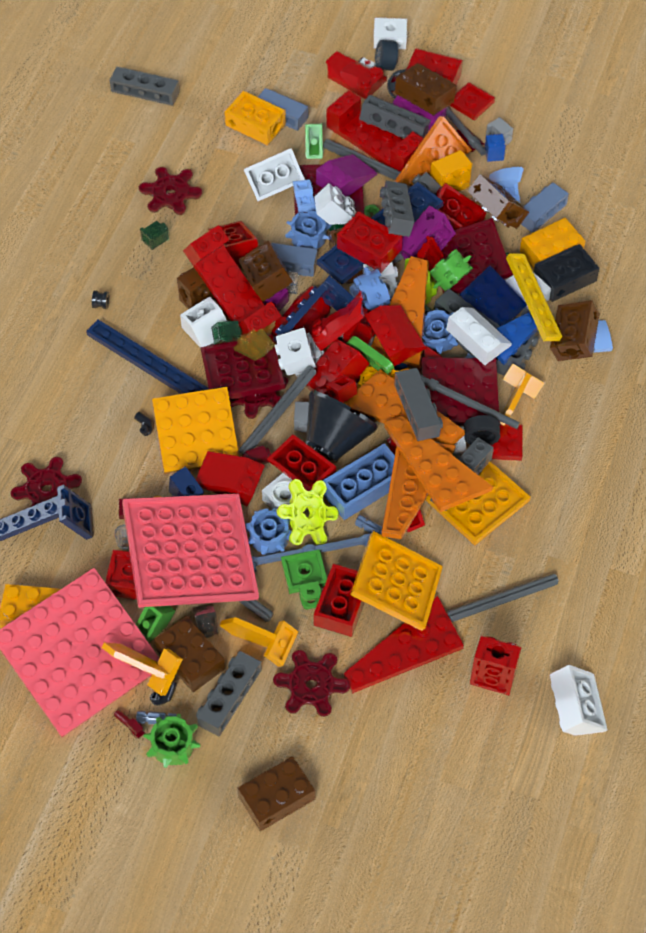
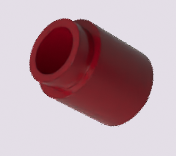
[242,445,271,465]

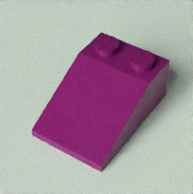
[316,154,377,197]

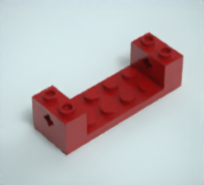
[326,90,424,172]
[183,225,281,339]

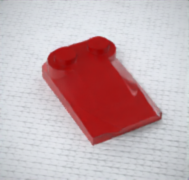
[326,51,387,100]
[272,286,330,336]
[311,291,364,351]

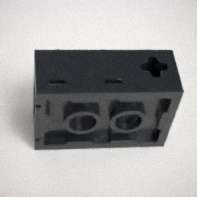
[534,244,600,302]

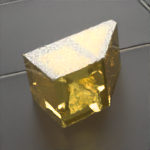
[233,328,275,360]

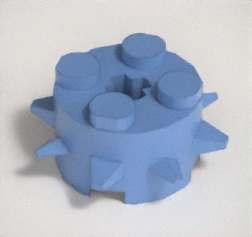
[285,210,332,250]
[353,267,391,311]
[422,308,458,354]
[245,508,291,555]

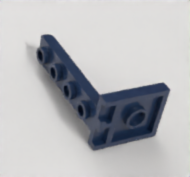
[273,275,354,342]
[0,485,93,541]

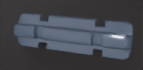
[355,515,390,539]
[136,711,177,724]

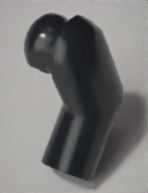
[134,412,153,436]
[150,681,177,706]

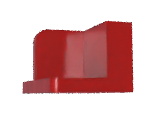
[343,308,375,344]

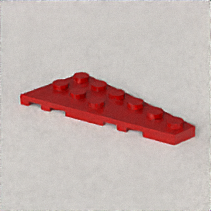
[344,596,464,694]

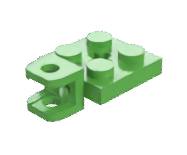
[281,549,327,610]

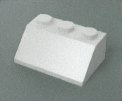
[243,148,305,201]
[446,307,512,365]
[550,665,607,736]

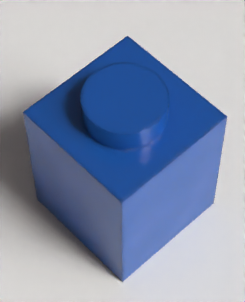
[484,134,506,162]

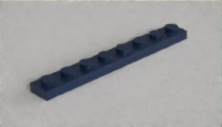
[86,319,209,394]

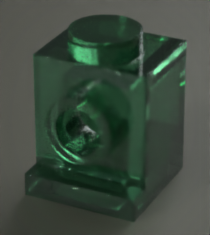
[140,220,169,250]
[211,321,242,345]

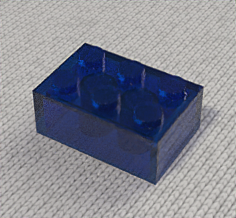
[460,266,527,326]

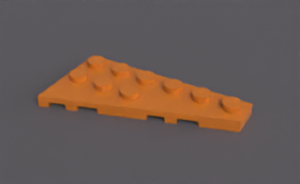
[394,116,472,187]
[371,256,429,368]
[344,369,465,445]
[384,416,493,512]
[381,443,456,539]

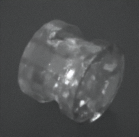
[114,524,129,549]

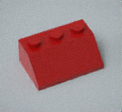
[365,305,426,366]
[267,434,336,491]

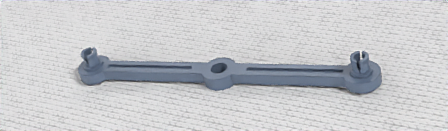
[252,534,370,572]

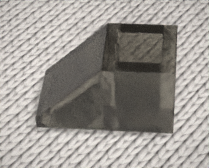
[192,603,218,638]

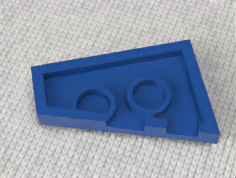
[497,313,538,366]

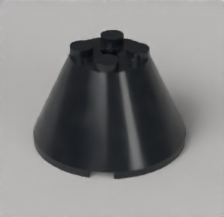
[305,390,378,462]

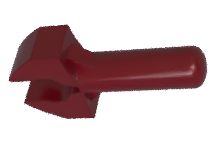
[114,710,145,739]

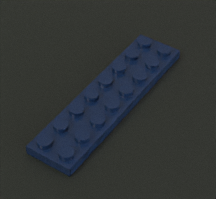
[317,182,443,285]

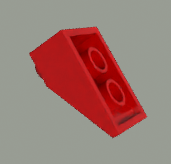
[434,183,487,230]
[208,221,258,265]
[196,451,265,506]

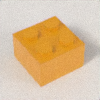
[430,150,472,192]

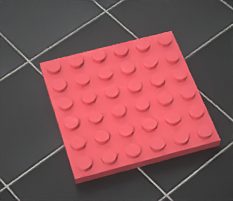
[122,494,259,608]
[0,568,159,738]

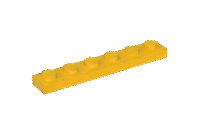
[506,254,562,341]

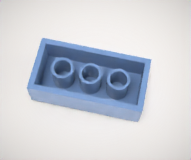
[323,443,395,520]

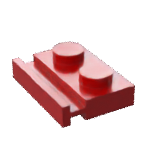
[417,236,444,278]

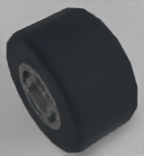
[375,40,398,71]

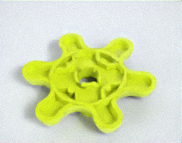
[276,479,339,545]

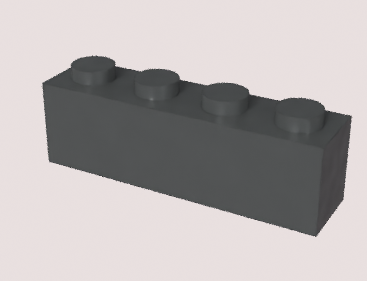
[394,368,443,441]

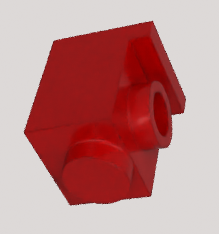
[326,375,358,403]

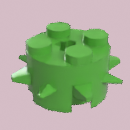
[430,249,473,291]
[144,714,201,768]

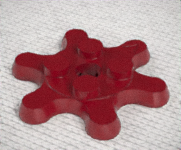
[138,167,202,215]
[230,376,288,419]
[10,457,82,507]
[273,650,350,717]

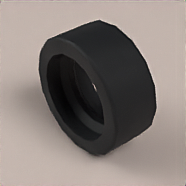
[464,415,500,445]

